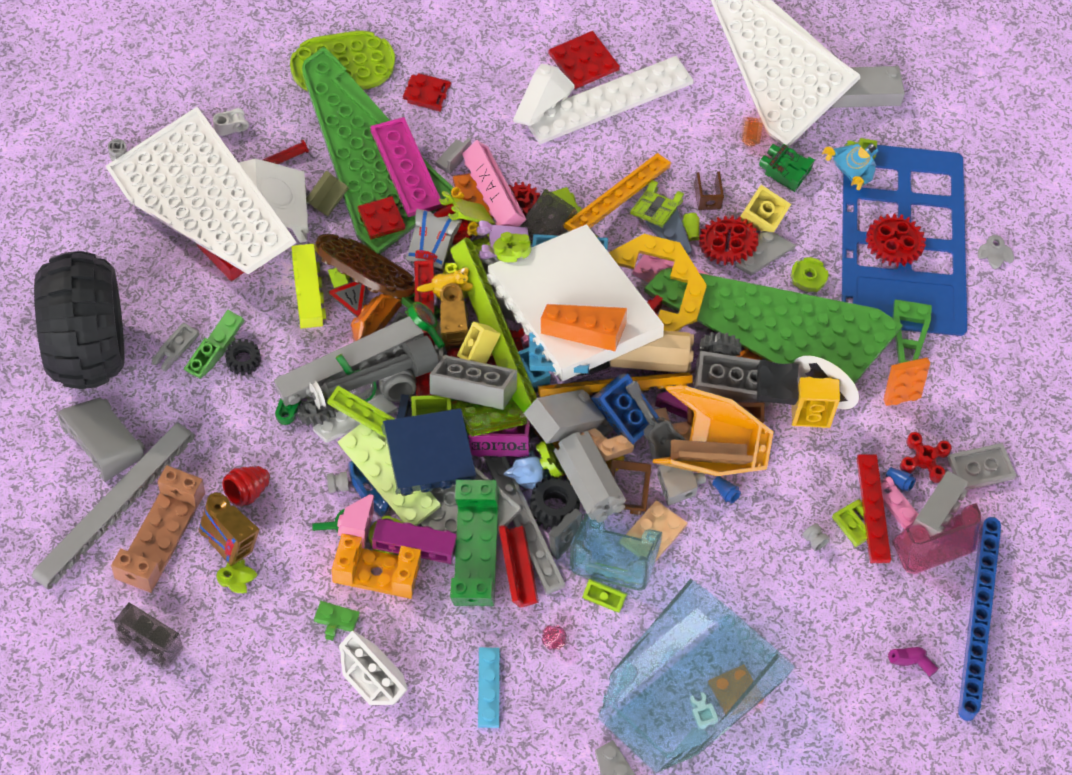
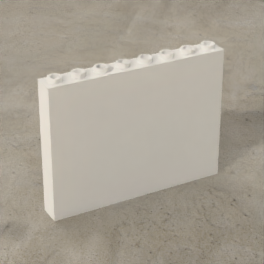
[487,224,664,381]

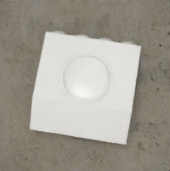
[239,158,309,243]

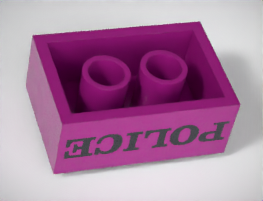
[469,415,531,457]

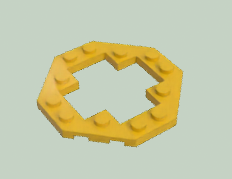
[608,234,707,332]

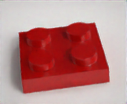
[358,196,405,240]

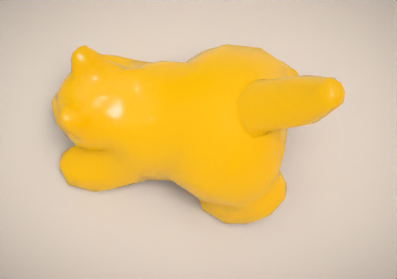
[417,267,473,300]

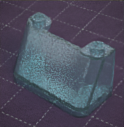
[570,513,662,591]

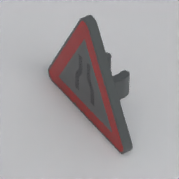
[328,281,366,318]

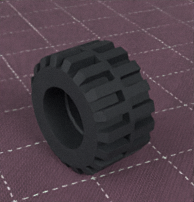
[530,476,580,530]

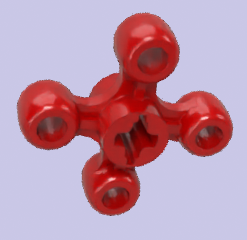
[900,432,952,483]

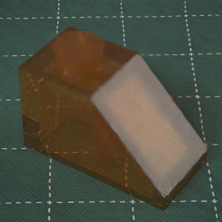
[741,117,763,146]

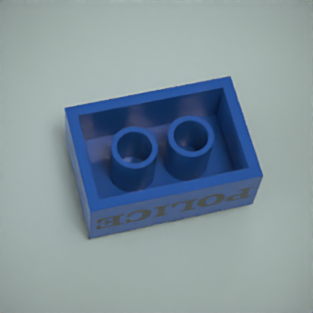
[591,374,660,444]

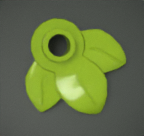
[216,559,257,593]

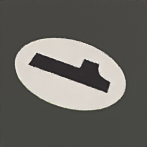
[794,356,859,409]

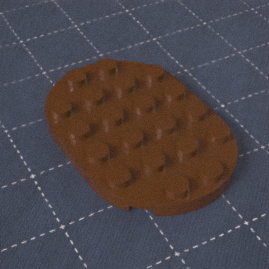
[314,234,415,299]

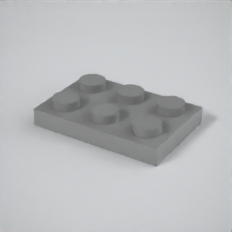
[947,443,1017,490]

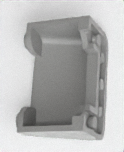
[57,397,145,482]

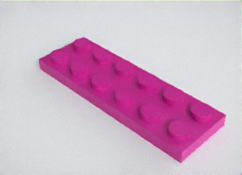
[370,117,443,217]

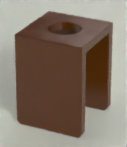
[694,171,724,210]

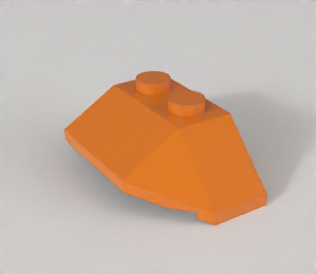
[351,294,402,342]

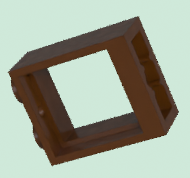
[610,459,651,515]

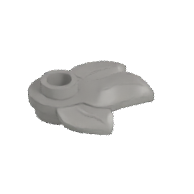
[978,235,1014,270]

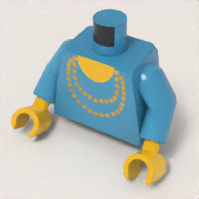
[822,143,878,190]

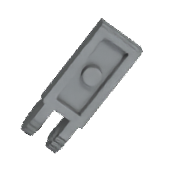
[152,323,199,371]

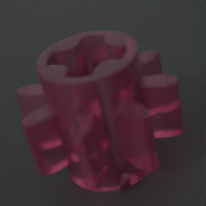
[541,625,567,650]

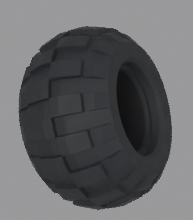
[34,251,125,389]

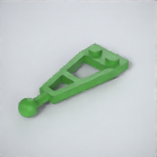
[892,299,932,363]

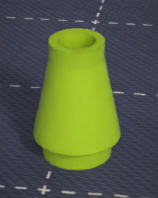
[682,213,700,241]

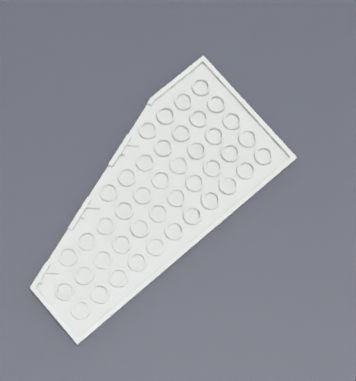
[106,107,296,274]

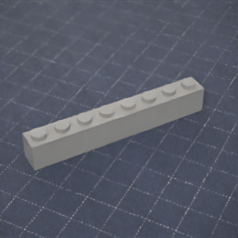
[274,316,424,406]

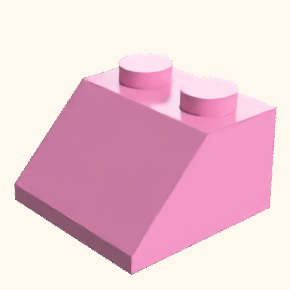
[337,494,374,548]

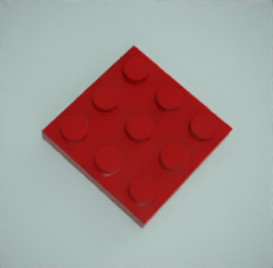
[548,31,620,89]

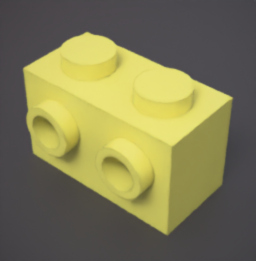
[457,321,500,364]

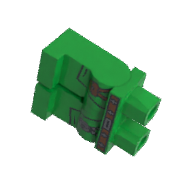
[759,144,815,192]

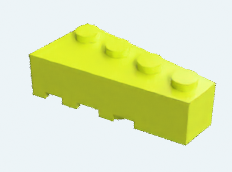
[291,244,326,329]

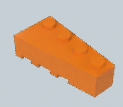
[541,304,627,351]

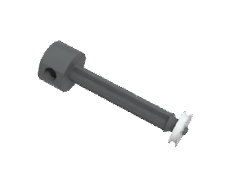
[309,336,439,410]

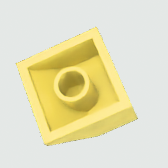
[740,185,791,232]

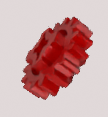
[509,182,541,218]

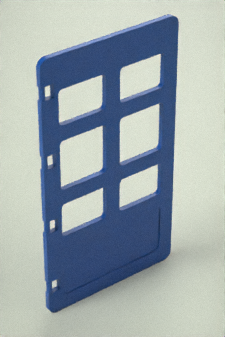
[842,143,968,336]

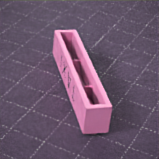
[462,140,527,227]

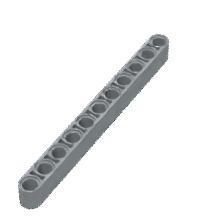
[32,423,195,589]

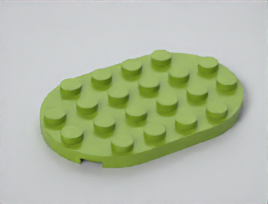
[290,31,395,92]

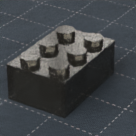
[519,189,578,248]
[113,602,183,669]

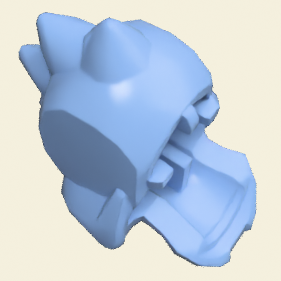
[504,451,551,489]

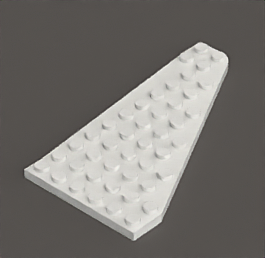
[711,0,860,147]

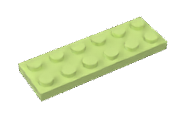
[337,424,441,526]

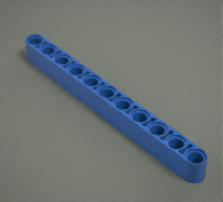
[958,517,1001,721]

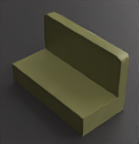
[306,171,349,216]

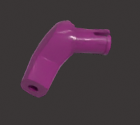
[888,647,939,677]

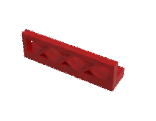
[499,525,539,608]

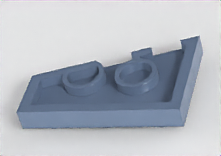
[645,208,692,255]

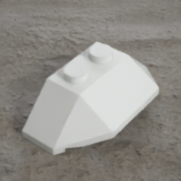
[339,631,408,705]

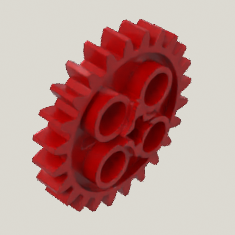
[866,213,926,267]
[699,215,759,266]

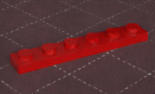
[856,454,891,563]

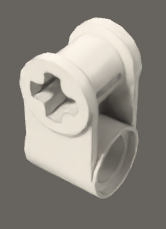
[213,108,249,136]

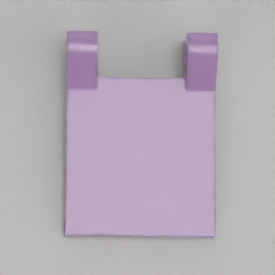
[477,221,528,260]

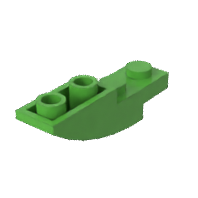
[184,310,245,379]

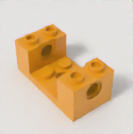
[332,533,421,599]

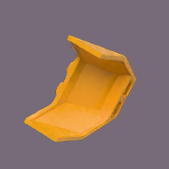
[652,386,774,476]

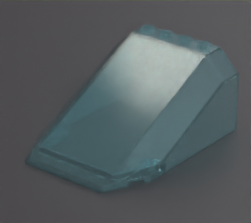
[598,578,795,773]

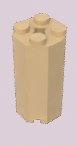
[610,330,694,373]

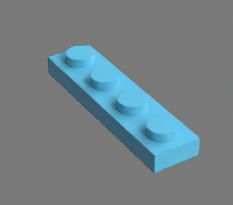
[478,647,499,728]

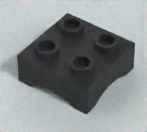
[757,360,799,405]

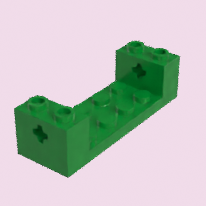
[450,480,499,606]

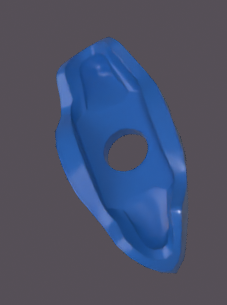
[348,461,389,516]

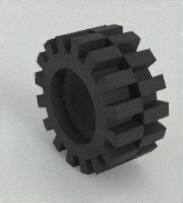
[225,339,261,376]

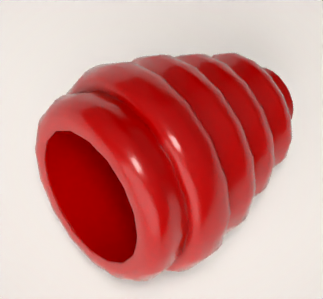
[222,466,270,507]

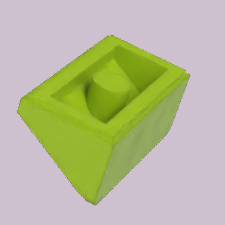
[582,578,628,613]

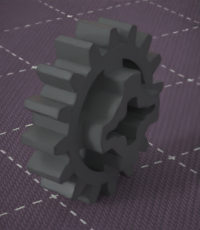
[700,332,741,356]
[297,396,339,427]

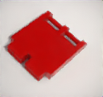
[403,73,452,112]

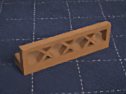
[671,440,753,465]

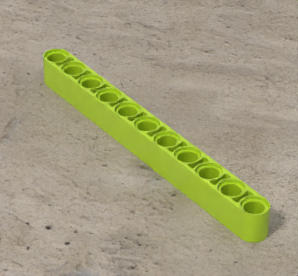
[450,237,537,415]

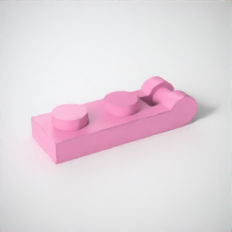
[881,477,918,529]

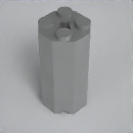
[553,431,626,523]

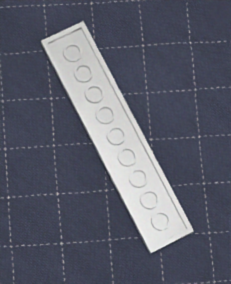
[527,56,694,144]

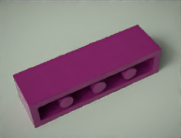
[372,518,457,564]

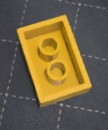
[791,377,840,428]

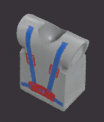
[406,208,462,272]

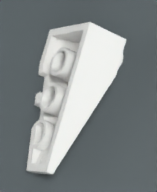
[513,64,575,126]

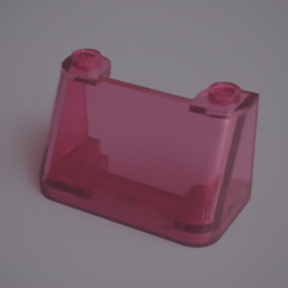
[892,503,981,574]

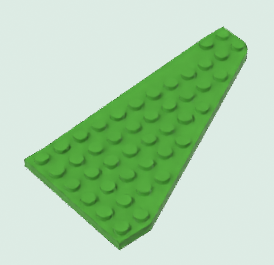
[302,47,454,254]
[644,268,903,384]

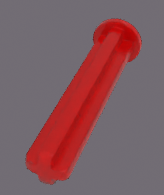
[263,140,309,164]

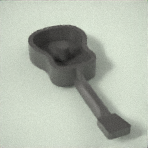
[626,381,685,459]

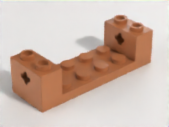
[111,465,205,593]

